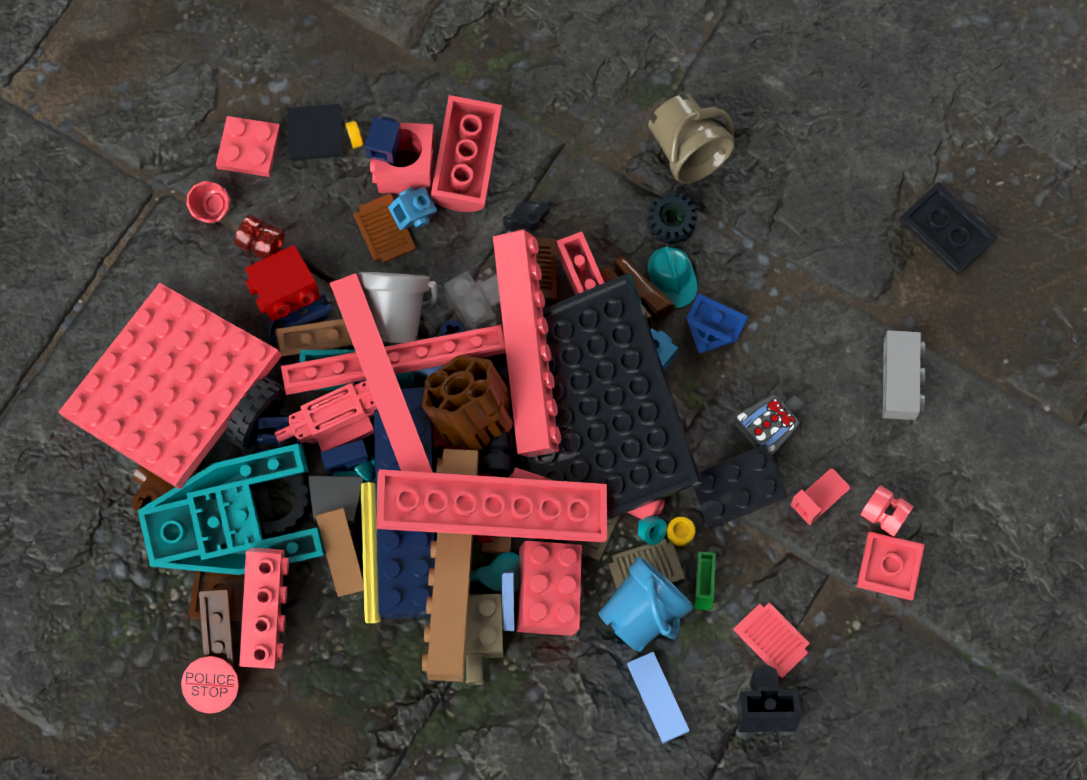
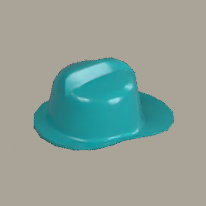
[647,246,697,308]

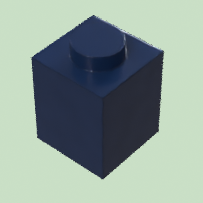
[365,117,402,164]

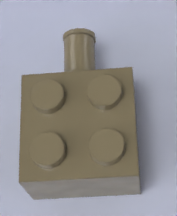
[465,594,504,685]

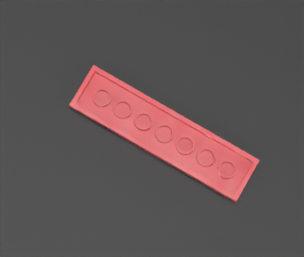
[376,469,607,542]

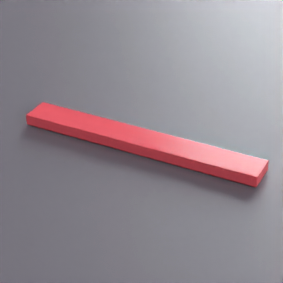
[330,273,433,473]
[281,325,506,395]

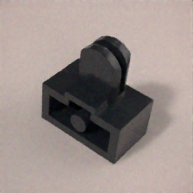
[736,665,801,732]

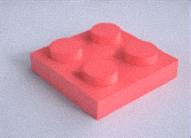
[216,116,281,177]

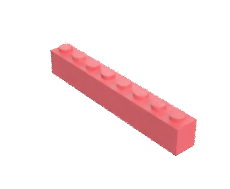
[493,230,561,458]

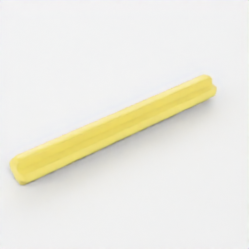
[361,482,381,623]

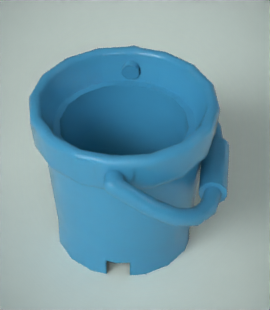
[598,557,694,652]

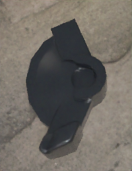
[503,201,550,231]

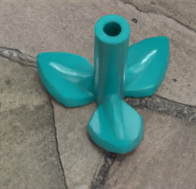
[333,454,376,483]

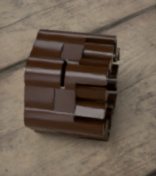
[422,355,513,451]

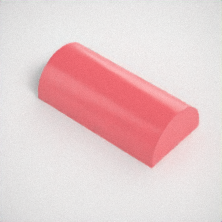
[431,95,502,212]

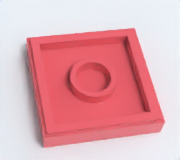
[857,531,925,600]

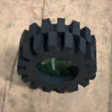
[648,191,697,245]

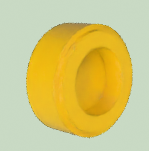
[345,121,363,149]
[667,517,695,546]

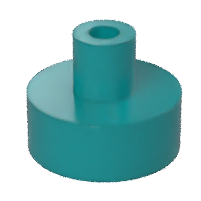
[638,515,667,545]

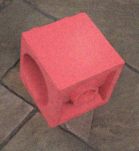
[370,123,436,196]

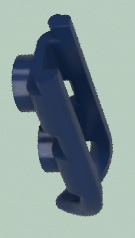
[267,293,333,345]

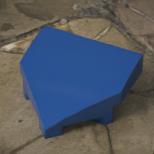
[687,293,748,354]

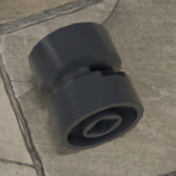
[478,431,514,478]

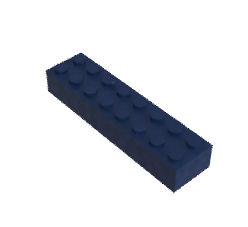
[374,388,437,619]

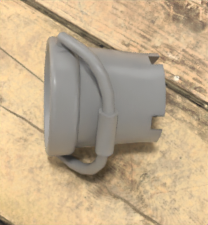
[357,272,439,343]

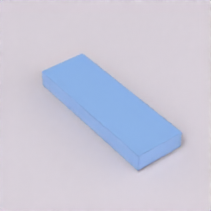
[627,652,689,744]

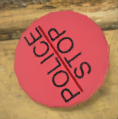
[181,656,239,714]

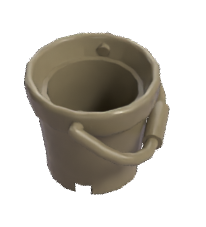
[648,94,735,184]

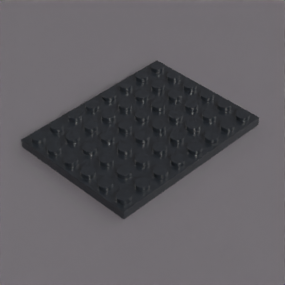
[486,273,702,542]

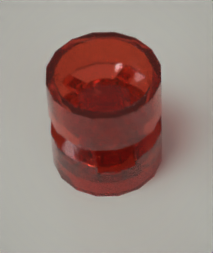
[234,214,285,260]

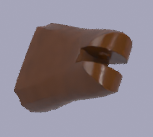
[599,256,676,328]

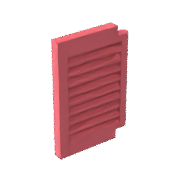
[733,602,810,679]

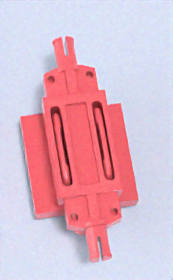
[274,381,377,452]

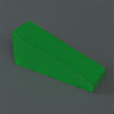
[694,551,716,610]

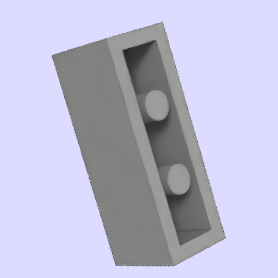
[882,331,925,420]

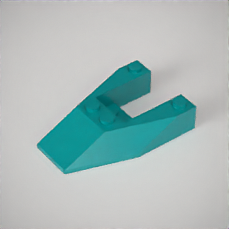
[138,444,326,575]

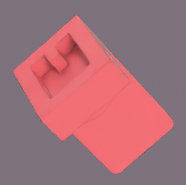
[791,469,850,525]

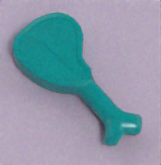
[470,552,519,594]

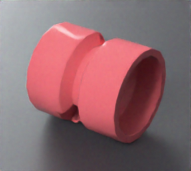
[860,485,914,537]

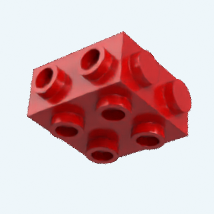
[245,245,321,322]

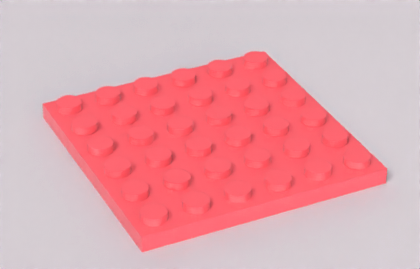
[59,283,282,490]

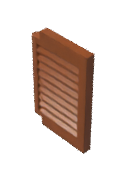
[353,193,416,263]

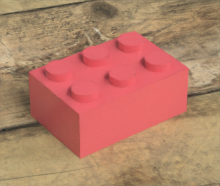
[516,541,582,636]

